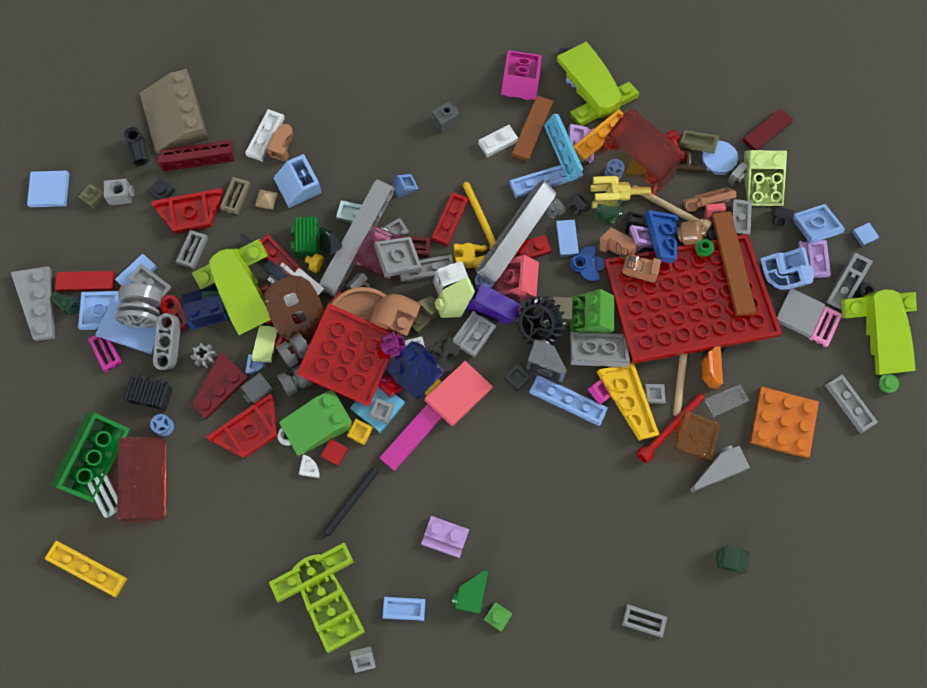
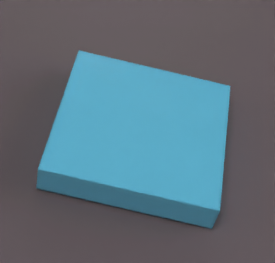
[350,387,405,433]

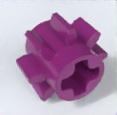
[381,332,405,358]

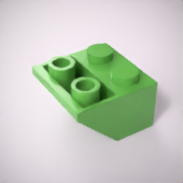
[570,289,614,333]

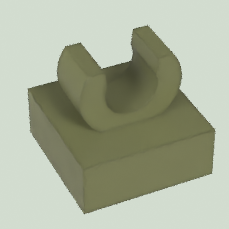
[78,183,104,209]

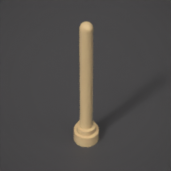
[632,185,712,233]
[673,354,688,417]

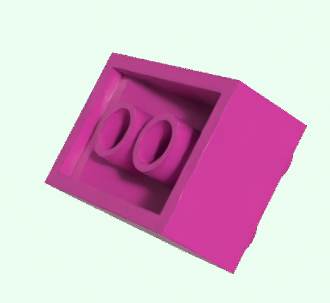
[501,50,542,100]

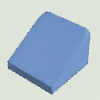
[392,174,419,197]

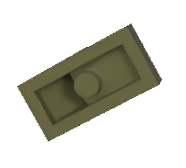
[411,296,439,334]

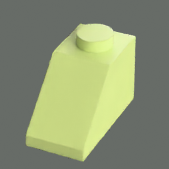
[435,278,475,318]

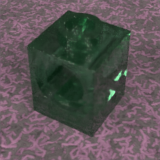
[716,545,751,574]

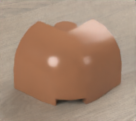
[369,294,420,337]

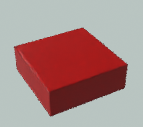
[321,439,348,467]

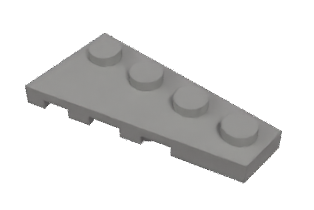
[11,266,55,342]

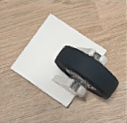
[263,260,324,317]

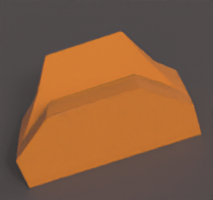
[701,346,723,389]

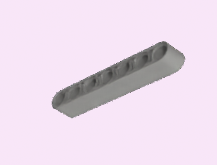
[319,179,395,297]
[476,180,557,285]

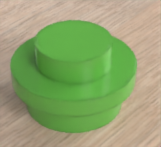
[879,374,899,393]

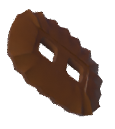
[265,275,324,341]

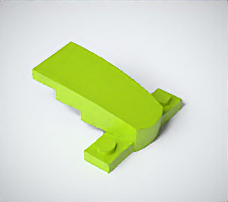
[557,42,639,126]
[192,239,271,335]
[841,289,917,375]
[269,543,366,653]

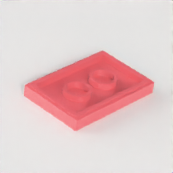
[424,361,493,427]

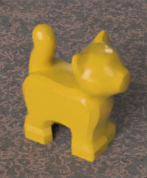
[453,243,487,269]

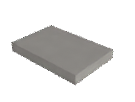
[569,332,630,367]

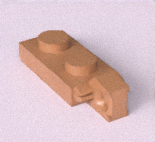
[683,187,736,212]

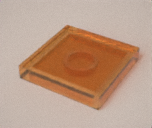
[674,411,721,462]

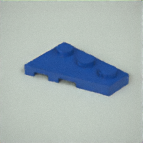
[645,210,678,263]

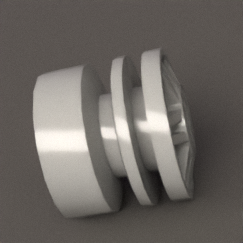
[115,283,162,328]

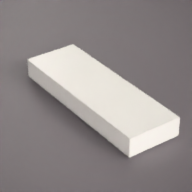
[245,109,285,162]

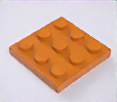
[749,387,819,458]

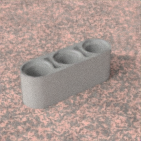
[153,313,181,370]

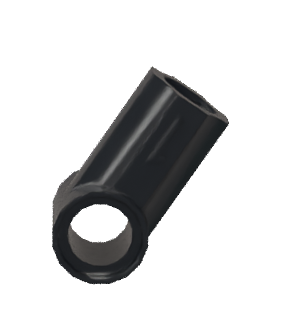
[124,127,149,166]

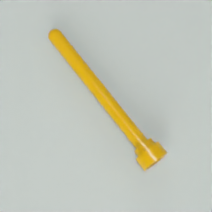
[463,182,496,249]

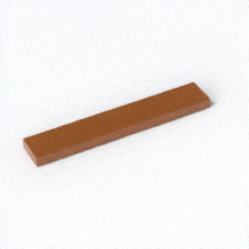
[712,211,756,316]

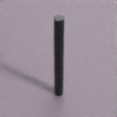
[323,467,379,536]

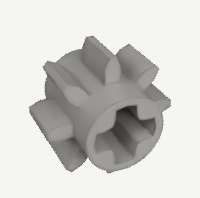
[191,343,217,368]

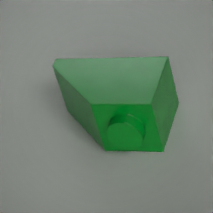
[452,570,488,614]

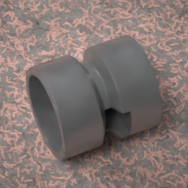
[276,333,309,368]
[277,362,313,397]

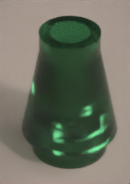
[51,292,80,315]

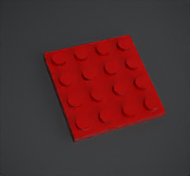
[296,303,397,407]

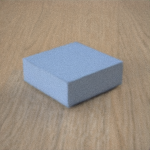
[852,223,879,247]

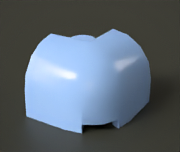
[761,248,814,290]

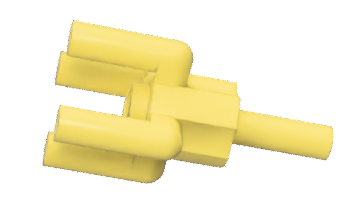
[590,176,651,209]

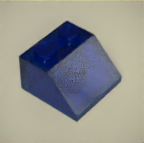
[182,286,229,330]
[385,341,445,399]

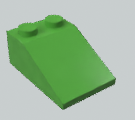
[279,390,352,456]

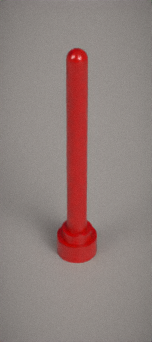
[636,393,704,464]

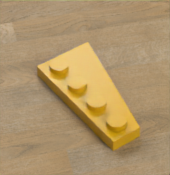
[597,363,659,441]

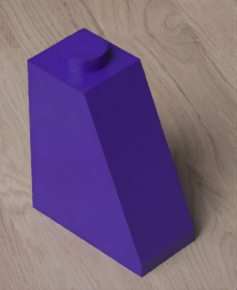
[465,283,520,324]

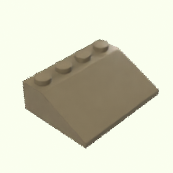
[140,69,209,154]

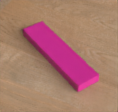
[380,404,442,472]

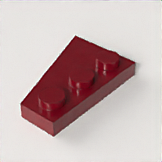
[191,352,249,420]

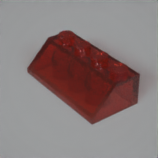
[117,437,166,522]

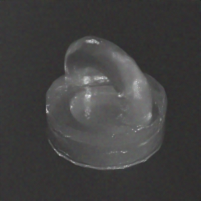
[547,198,565,218]

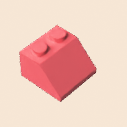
[494,255,539,301]

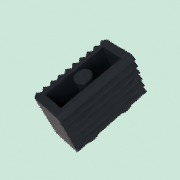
[123,375,173,411]

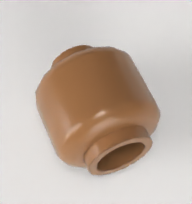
[678,220,706,245]

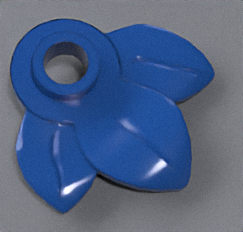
[570,246,605,281]

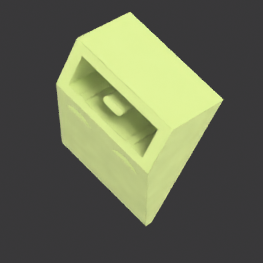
[744,150,787,206]

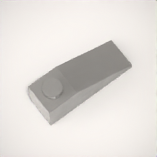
[826,252,873,310]
[690,445,750,493]

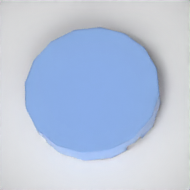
[701,141,738,175]

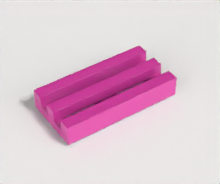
[88,335,123,373]

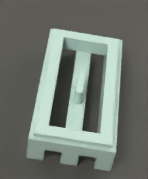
[87,474,125,518]

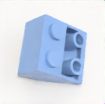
[273,154,322,208]

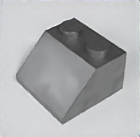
[525,340,567,385]

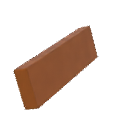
[512,95,553,162]

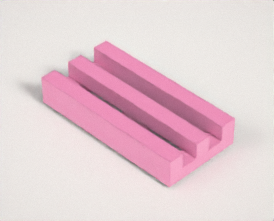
[809,306,842,347]

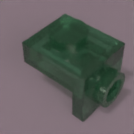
[594,200,623,224]

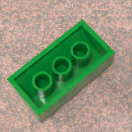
[50,412,130,503]

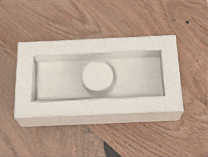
[478,125,518,157]

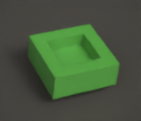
[484,602,512,632]

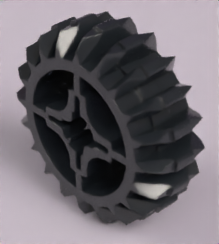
[516,296,567,346]

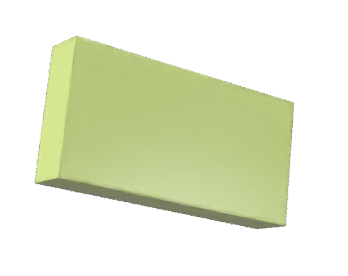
[252,325,279,363]

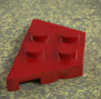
[151,188,223,234]
[206,393,278,459]

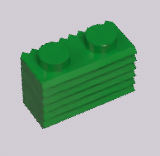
[291,216,319,258]

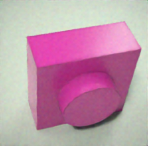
[588,379,611,405]

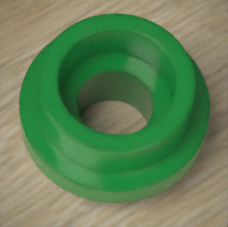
[695,239,714,257]

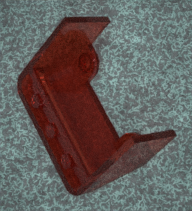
[601,108,683,195]

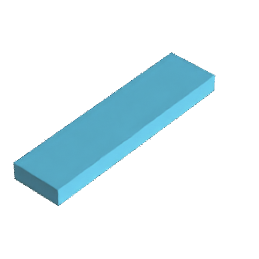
[544,114,583,181]

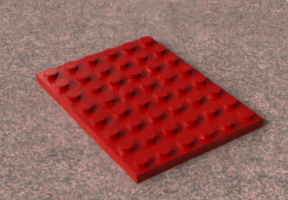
[604,234,782,364]

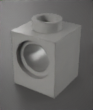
[104,179,134,205]

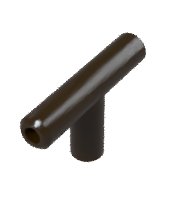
[670,151,706,173]

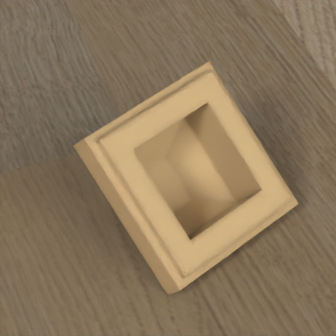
[255,189,278,210]

